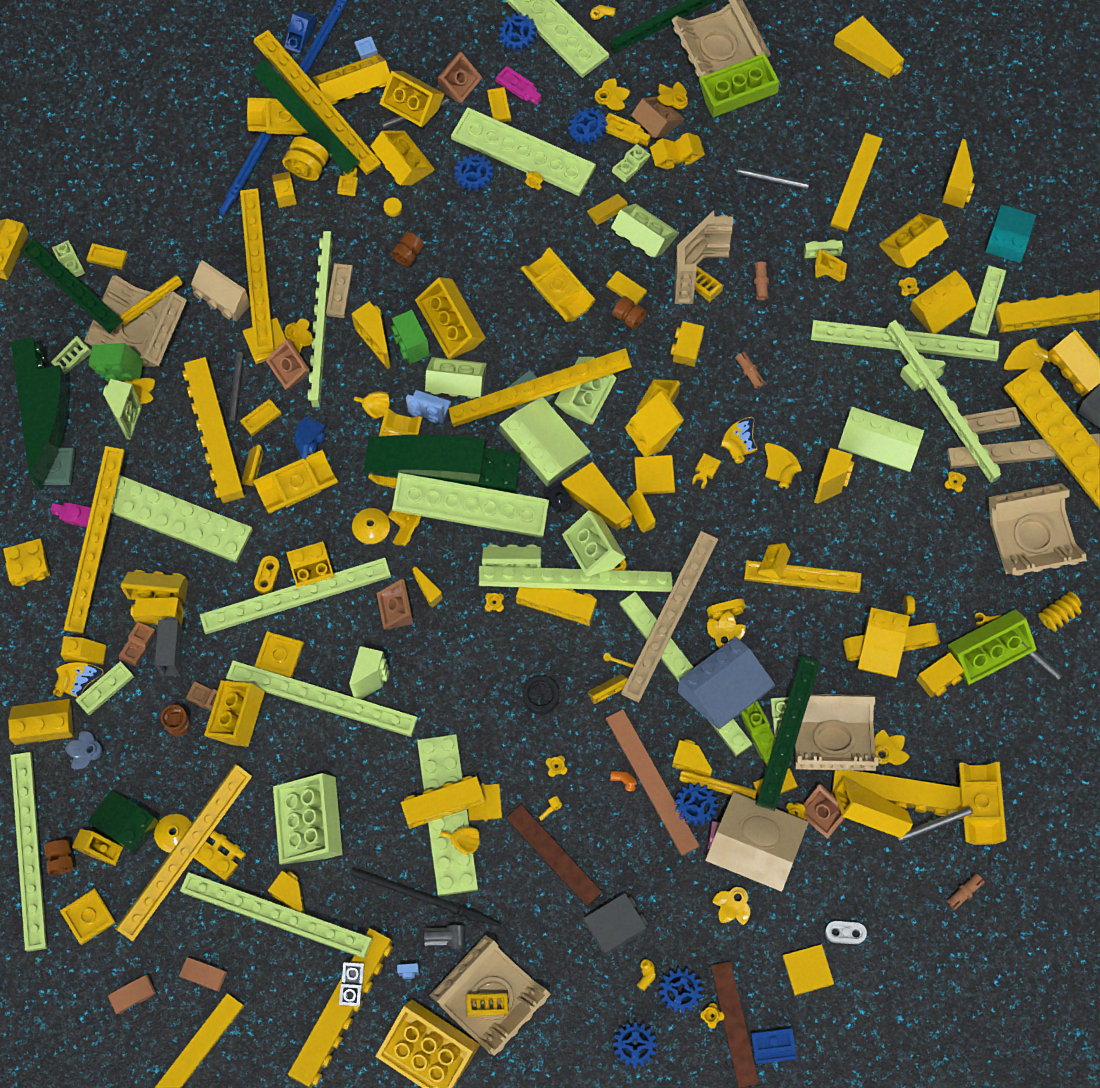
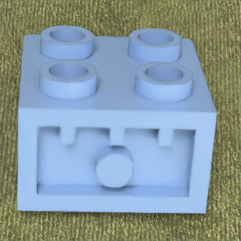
[406,390,451,423]

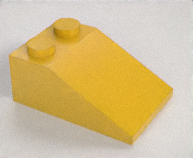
[942,139,975,208]
[352,301,391,369]
[625,390,684,457]
[858,607,910,678]

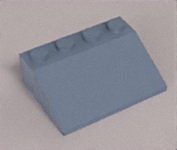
[678,637,775,730]

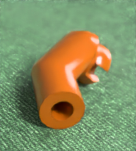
[610,771,637,791]

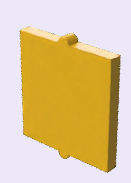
[468,783,502,822]

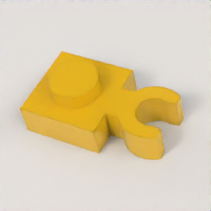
[337,167,358,196]
[692,453,721,489]

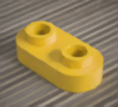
[254,556,280,594]
[707,599,746,620]

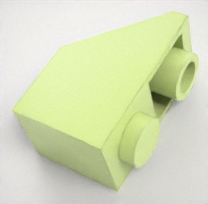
[900,359,946,392]

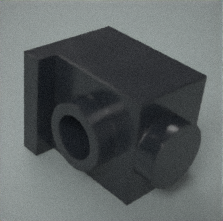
[544,480,572,514]

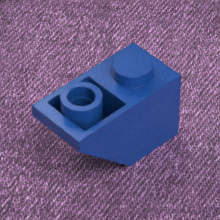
[284,11,317,53]
[294,416,326,459]

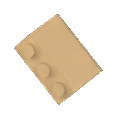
[191,260,250,322]

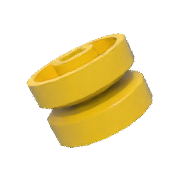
[282,137,329,181]

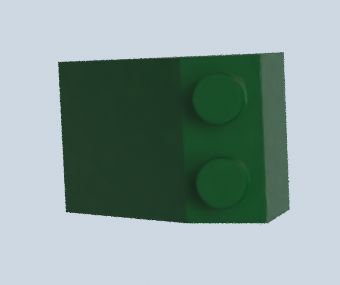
[88,790,159,855]

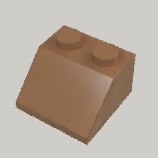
[631,96,684,138]

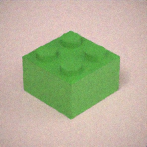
[390,310,430,364]
[88,343,143,382]

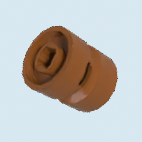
[391,232,424,267]
[612,296,647,330]
[161,705,191,737]
[43,840,74,875]

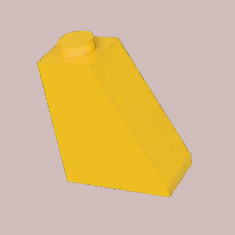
[131,597,185,627]

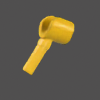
[975,613,1001,627]
[538,796,562,821]

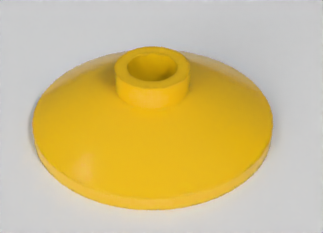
[352,508,390,544]
[154,814,192,853]

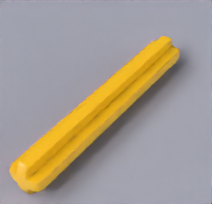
[119,275,182,325]
[679,770,757,800]

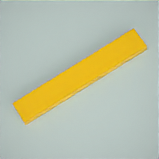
[830,133,883,232]
[744,560,862,593]
[155,993,244,1088]

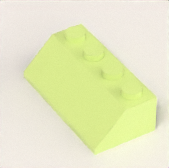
[838,407,924,472]

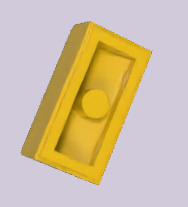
[587,194,628,226]
[241,445,264,487]
[627,489,656,533]
[758,543,790,580]
[588,674,628,704]

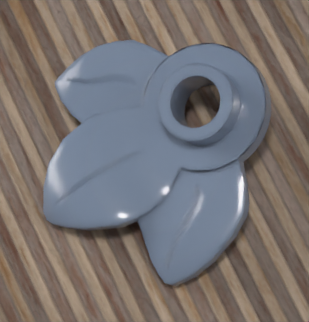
[65,731,102,769]

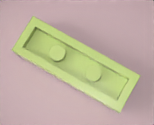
[75,661,134,715]

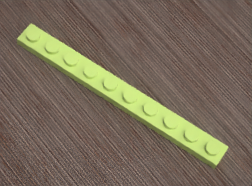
[308,231,333,407]
[811,320,999,361]
[886,320,1001,483]
[200,558,391,634]
[479,566,672,592]
[620,592,752,757]
[226,661,418,737]
[11,752,47,952]
[180,872,373,959]

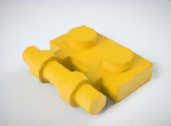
[194,831,246,882]

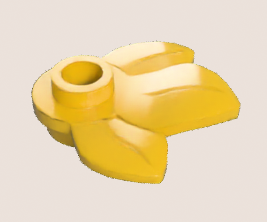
[595,78,630,111]
[657,82,688,109]
[285,318,313,355]
[125,378,155,404]
[707,611,746,648]
[874,730,910,765]
[712,887,751,925]

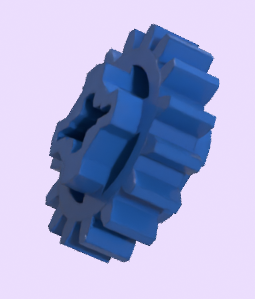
[499,12,537,52]
[568,107,608,145]
[454,154,493,192]
[674,783,718,827]
[659,968,703,1014]
[613,1022,658,1069]

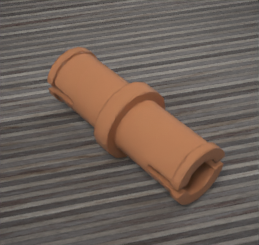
[754,262,769,300]
[735,352,765,389]
[947,873,985,910]

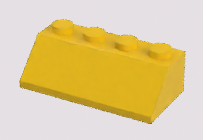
[313,54,390,105]
[415,277,486,359]

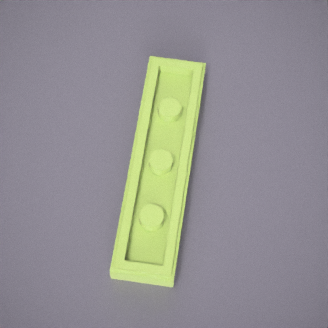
[969,266,1006,337]

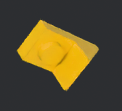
[815,249,847,282]

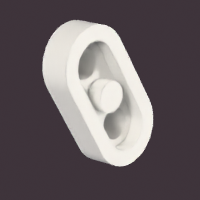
[825,921,867,944]

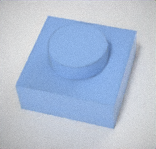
[354,36,378,60]
[397,963,419,979]

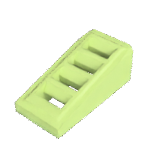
[51,336,91,375]

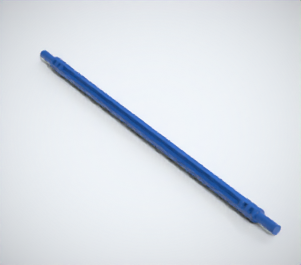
[219,0,348,216]

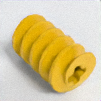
[1038,592,1082,632]

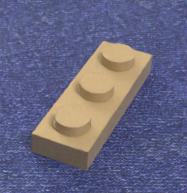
[326,263,353,318]
[964,407,1021,434]

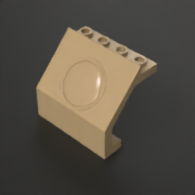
[672,0,771,77]
[674,210,733,304]
[84,275,187,367]
[989,483,1086,575]
[795,694,879,771]
[705,792,809,892]
[429,935,550,1056]

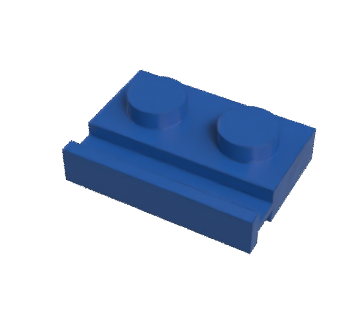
[751,1029,797,1065]

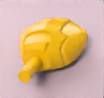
[354,391,390,419]
[440,827,480,855]

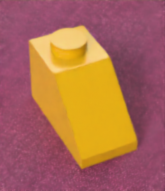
[272,171,297,208]
[61,636,107,665]
[672,739,712,777]
[72,829,123,866]
[268,871,305,914]

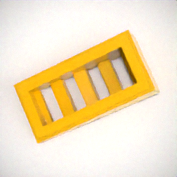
[695,267,723,303]
[412,567,443,608]
[465,993,509,1018]

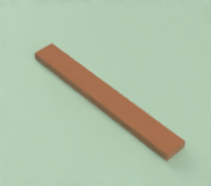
[606,709,699,856]

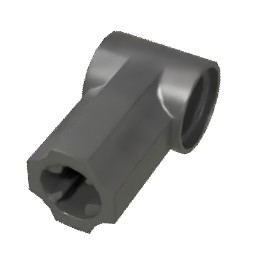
[424,925,465,949]

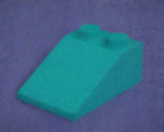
[985,204,1036,263]

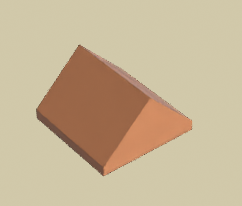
[438,52,482,103]
[265,339,310,390]
[376,579,413,630]
[803,784,846,839]

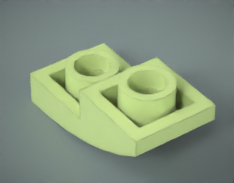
[612,144,651,183]
[52,240,85,277]
[770,697,789,738]

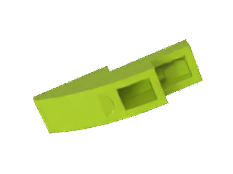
[740,701,776,766]

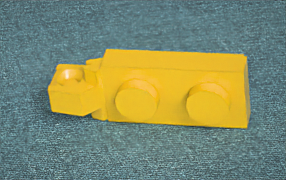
[605,113,651,146]

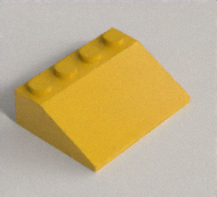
[376,1000,480,1088]

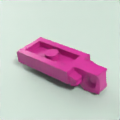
[495,66,542,105]
[50,503,91,528]

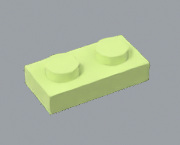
[804,240,843,258]

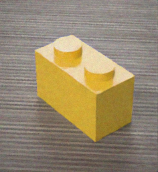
[671,321,704,367]
[917,653,965,698]

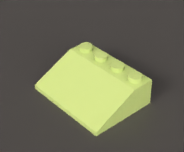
[499,397,591,487]
[273,773,343,865]

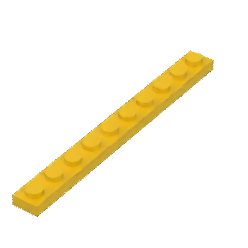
[253,30,381,175]
[240,188,274,354]
[448,348,632,427]
[64,446,125,634]
[116,764,252,941]

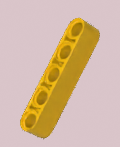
[843,623,940,661]

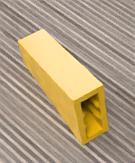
[834,16,904,78]
[562,462,632,531]
[834,777,913,838]

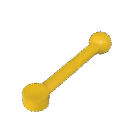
[603,653,635,668]

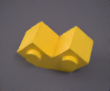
[650,133,705,169]

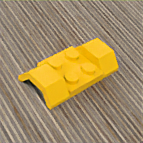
[247,98,308,135]
[521,247,595,322]
[368,408,422,488]
[253,450,338,514]
[959,762,1007,845]

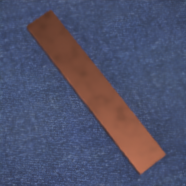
[506,805,602,907]
[711,961,759,1088]

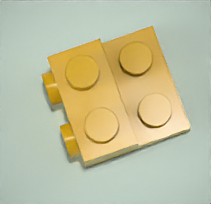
[3,538,50,586]

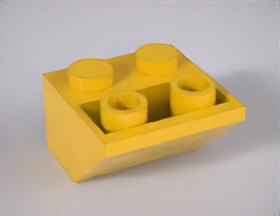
[286,541,334,588]

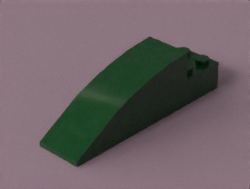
[11,337,69,490]
[363,434,520,493]

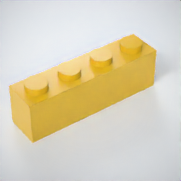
[516,587,597,626]
[401,776,485,829]

